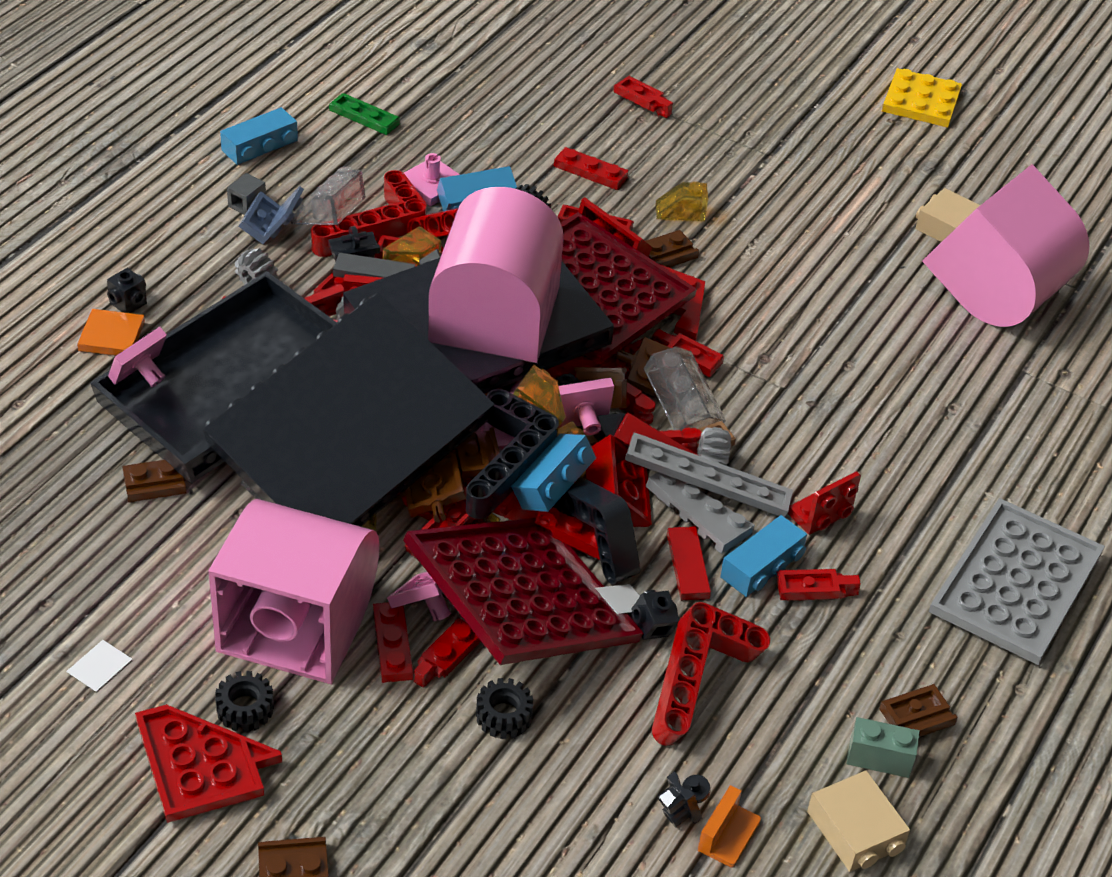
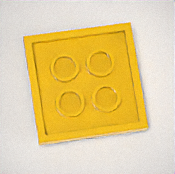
[882,68,962,128]

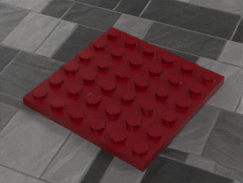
[561,212,697,365]
[403,518,644,665]

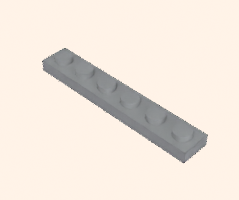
[625,432,793,517]

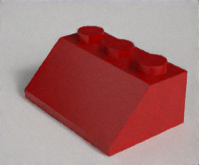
[578,197,652,257]
[586,434,652,527]

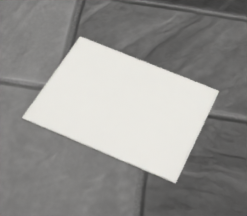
[595,584,640,614]
[66,640,132,691]

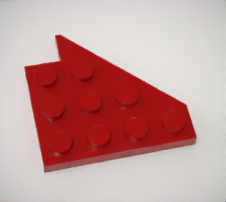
[135,704,282,823]

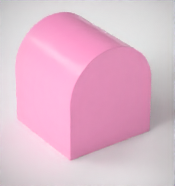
[922,164,1089,327]
[428,187,563,363]
[208,499,379,685]

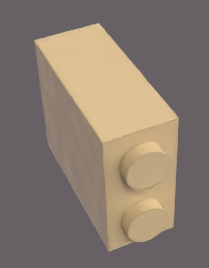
[915,188,980,242]
[807,771,910,872]

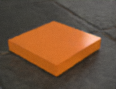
[77,309,145,356]

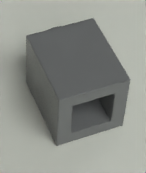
[227,173,266,215]

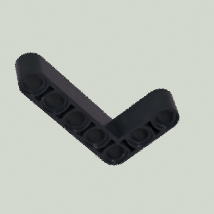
[466,389,559,519]
[554,476,640,585]

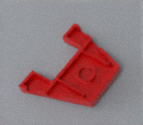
[659,264,705,341]

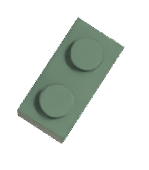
[846,717,919,778]

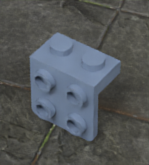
[238,186,304,244]

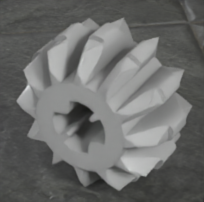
[234,248,279,285]
[697,427,731,466]

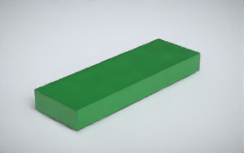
[329,93,400,135]

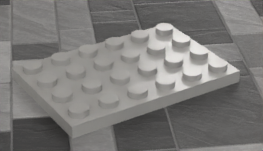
[929,498,1105,665]

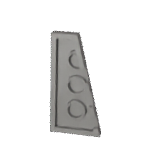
[646,472,755,554]

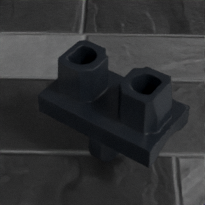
[328,226,380,262]
[658,771,711,828]

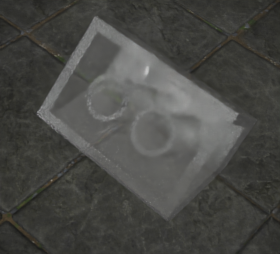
[291,167,366,225]
[644,347,726,431]

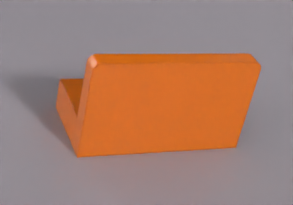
[697,785,761,868]

